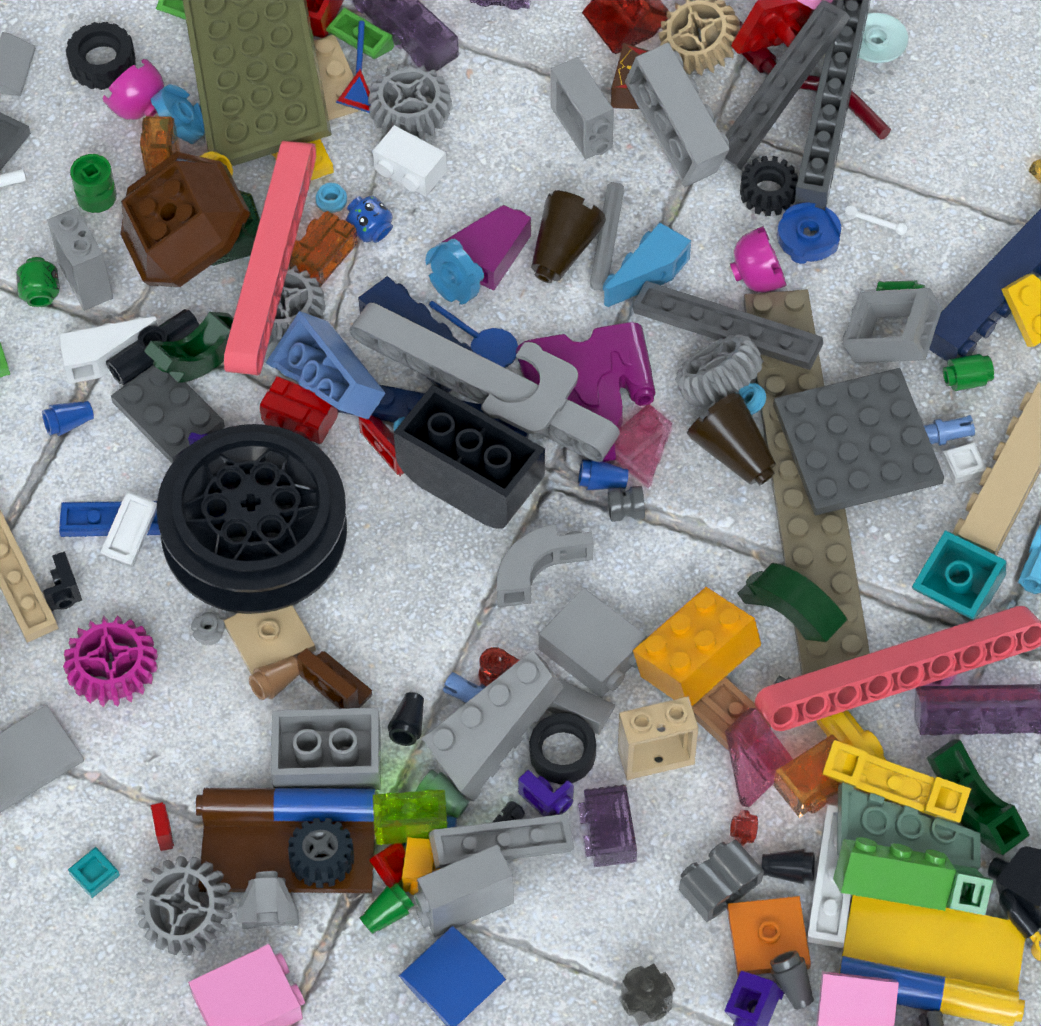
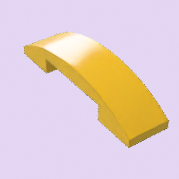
[822,740,971,823]

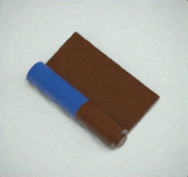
[196,788,376,893]

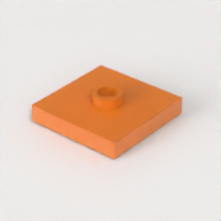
[727,896,811,977]

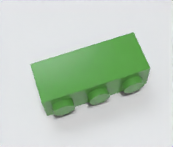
[833,837,956,911]

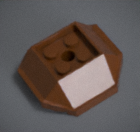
[120,152,251,287]

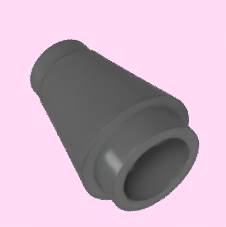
[770,951,814,1009]

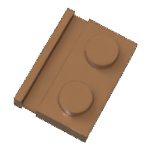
[692,677,771,758]

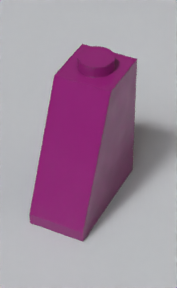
[442,205,531,291]

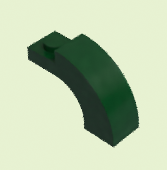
[144,312,234,383]
[737,563,848,642]
[927,739,1030,855]

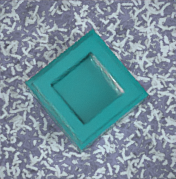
[68,847,120,898]

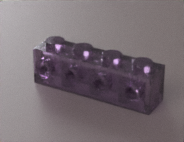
[352,0,459,72]
[914,684,1041,736]

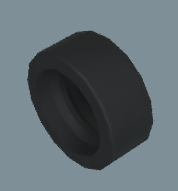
[529,713,597,784]

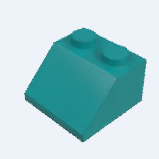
[912,530,1007,620]

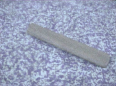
[590,182,624,291]

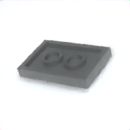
[111,365,225,463]

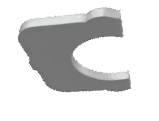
[481,342,578,434]

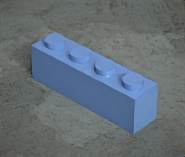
[266,311,385,419]

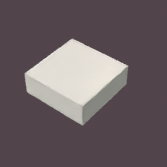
[942,443,986,484]

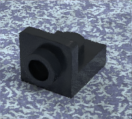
[43,551,82,611]

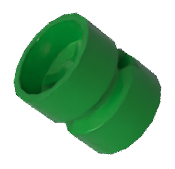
[70,154,117,213]

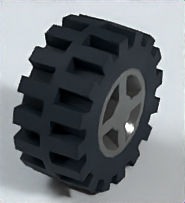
[288,818,354,888]

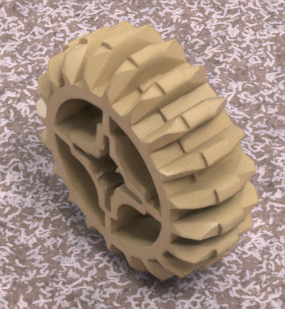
[659,0,740,76]

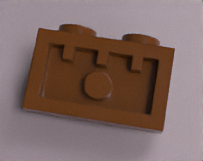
[297,648,372,709]

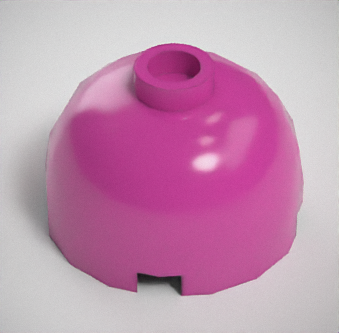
[103,59,164,120]
[730,226,787,293]

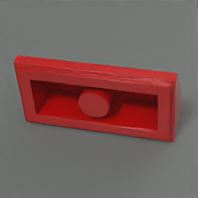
[358,415,404,476]

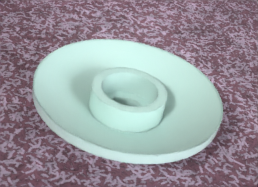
[859,13,908,63]

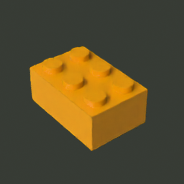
[633,587,761,706]

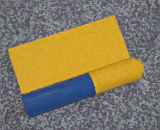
[839,895,1025,1026]

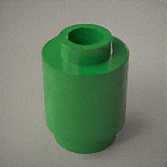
[943,354,994,392]

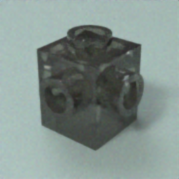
[619,963,675,1026]

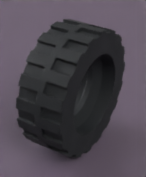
[66,22,136,90]

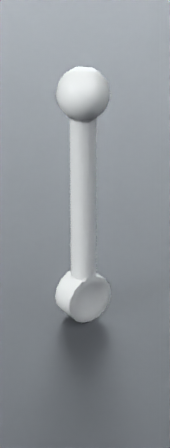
[845,205,908,235]

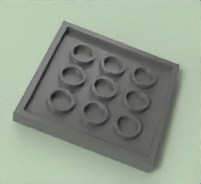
[773,368,944,516]

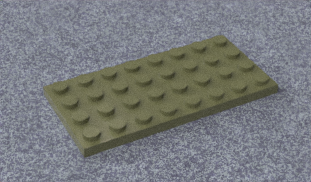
[183,0,332,166]

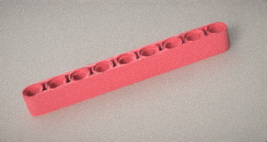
[224,141,316,375]
[755,606,1041,731]

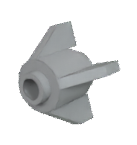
[238,871,299,929]

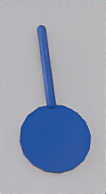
[429,301,518,368]

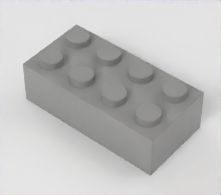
[625,42,730,188]

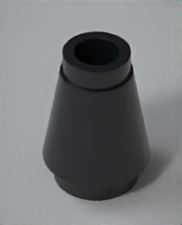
[388,692,424,746]
[762,848,815,885]

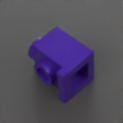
[724,970,784,1026]

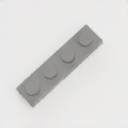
[429,814,575,869]

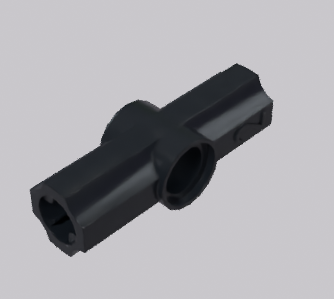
[106,309,200,385]

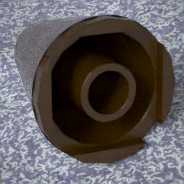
[531,190,606,283]
[687,392,776,486]

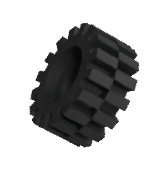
[740,156,798,216]

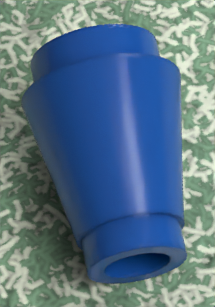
[42,401,94,436]
[578,459,629,490]

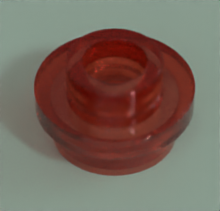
[730,809,758,846]

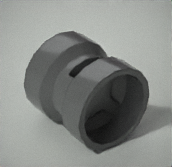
[608,486,645,522]

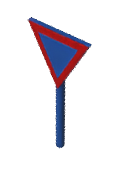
[336,20,370,113]

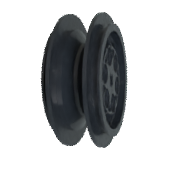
[157,424,347,614]

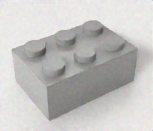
[271,708,381,790]

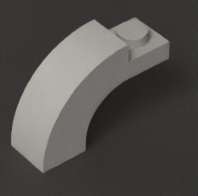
[497,524,594,607]

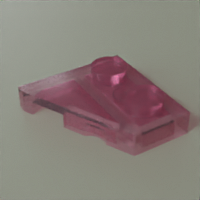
[615,404,672,488]
[725,708,795,807]

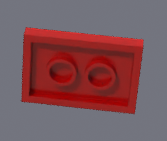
[731,0,815,54]

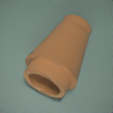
[249,656,299,700]

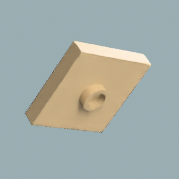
[223,605,316,675]

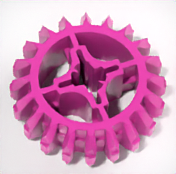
[63,615,158,707]

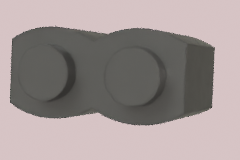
[679,840,764,922]

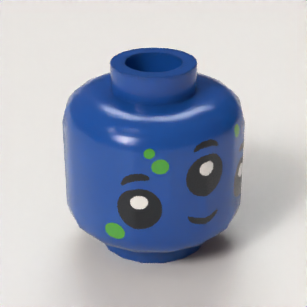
[346,196,393,243]

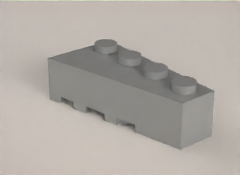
[422,650,564,801]

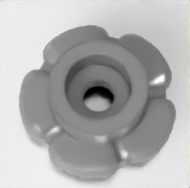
[191,612,225,645]

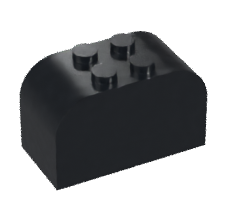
[394,384,545,529]

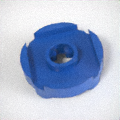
[777,202,842,264]

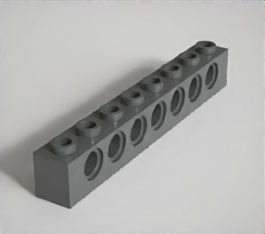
[795,0,871,210]

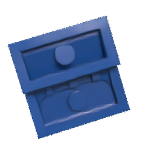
[398,926,506,1026]

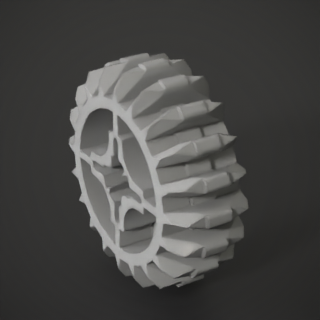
[368,63,452,140]
[240,265,326,345]
[675,334,763,407]
[135,856,234,956]

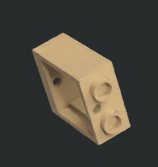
[617,696,698,780]

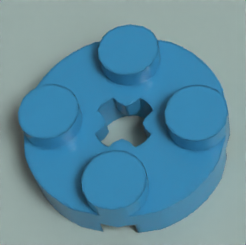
[151,84,205,144]
[425,239,484,305]

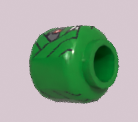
[16,257,60,307]

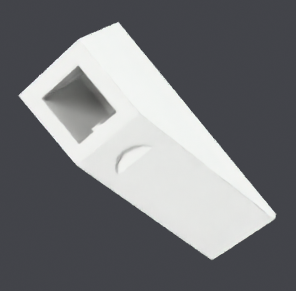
[59,316,158,384]

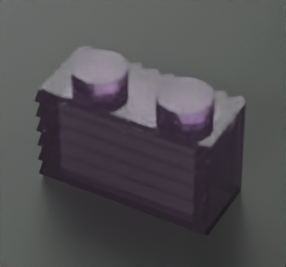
[578,784,637,868]

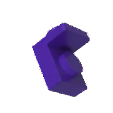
[518,770,574,817]

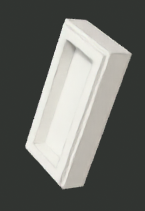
[100,491,157,567]

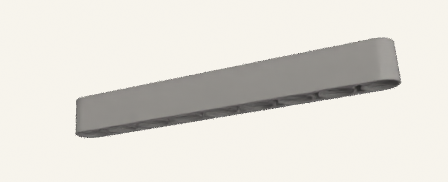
[349,303,620,462]

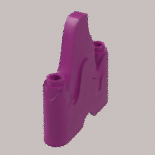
[516,322,656,462]

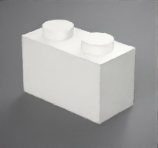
[373,125,447,197]

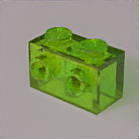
[373,790,448,845]

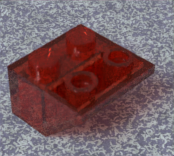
[582,0,670,54]

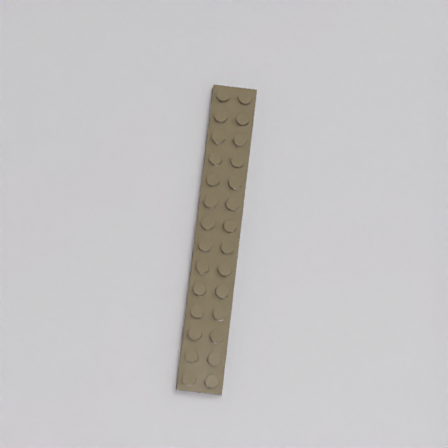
[743,289,870,675]

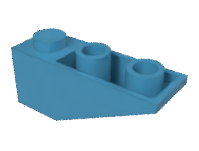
[603,222,691,307]

